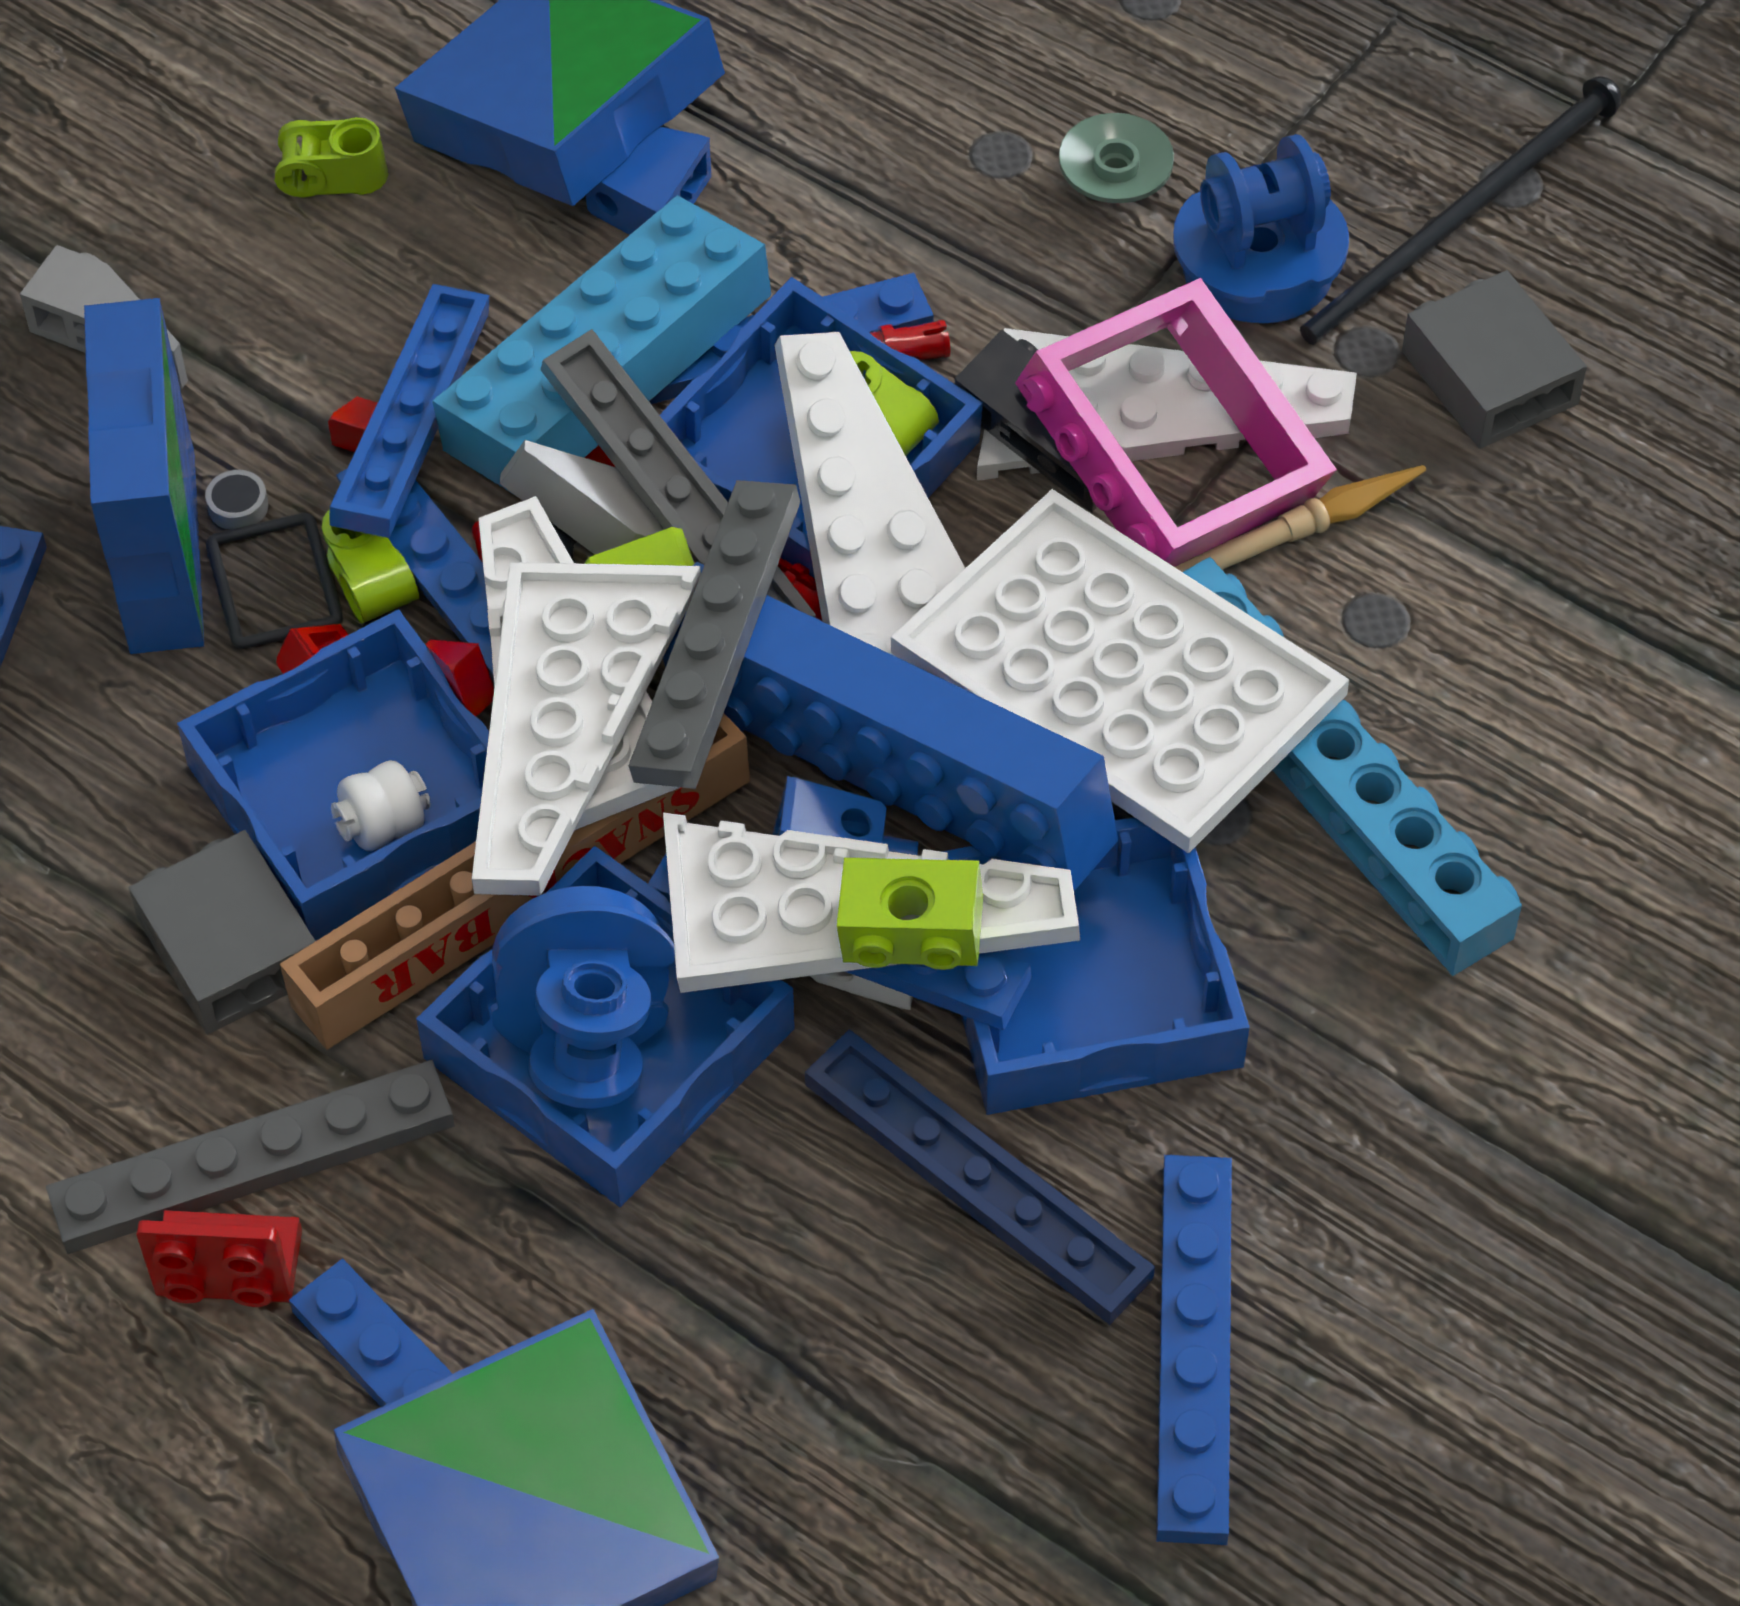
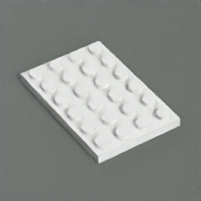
[891,489,1349,853]

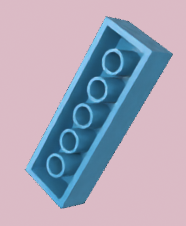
[432,195,771,494]

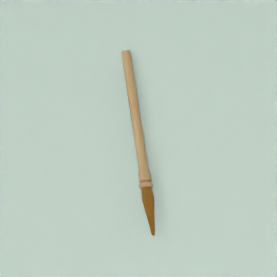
[1175,465,1426,572]

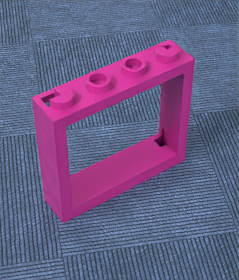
[1015,278,1337,567]

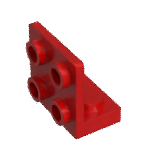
[136,1210,302,1307]

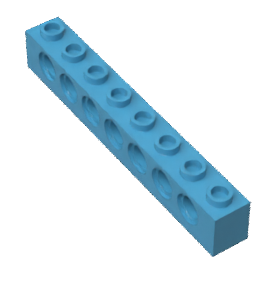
[1183,557,1522,976]

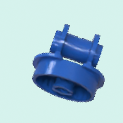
[1173,134,1349,323]
[491,886,675,1109]

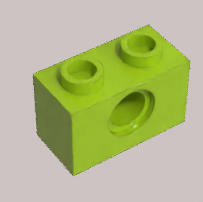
[837,858,984,970]

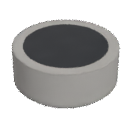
[205,470,268,530]

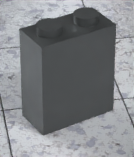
[1402,270,1587,449]
[128,830,315,1035]

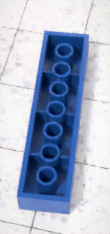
[663,562,1118,891]

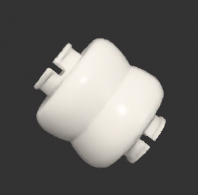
[331,760,430,851]

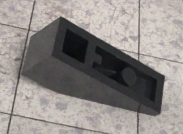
[954,330,1097,513]

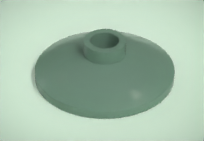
[1059,113,1174,203]

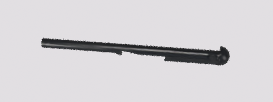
[1300,76,1622,345]

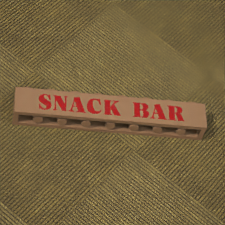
[280,713,750,1050]

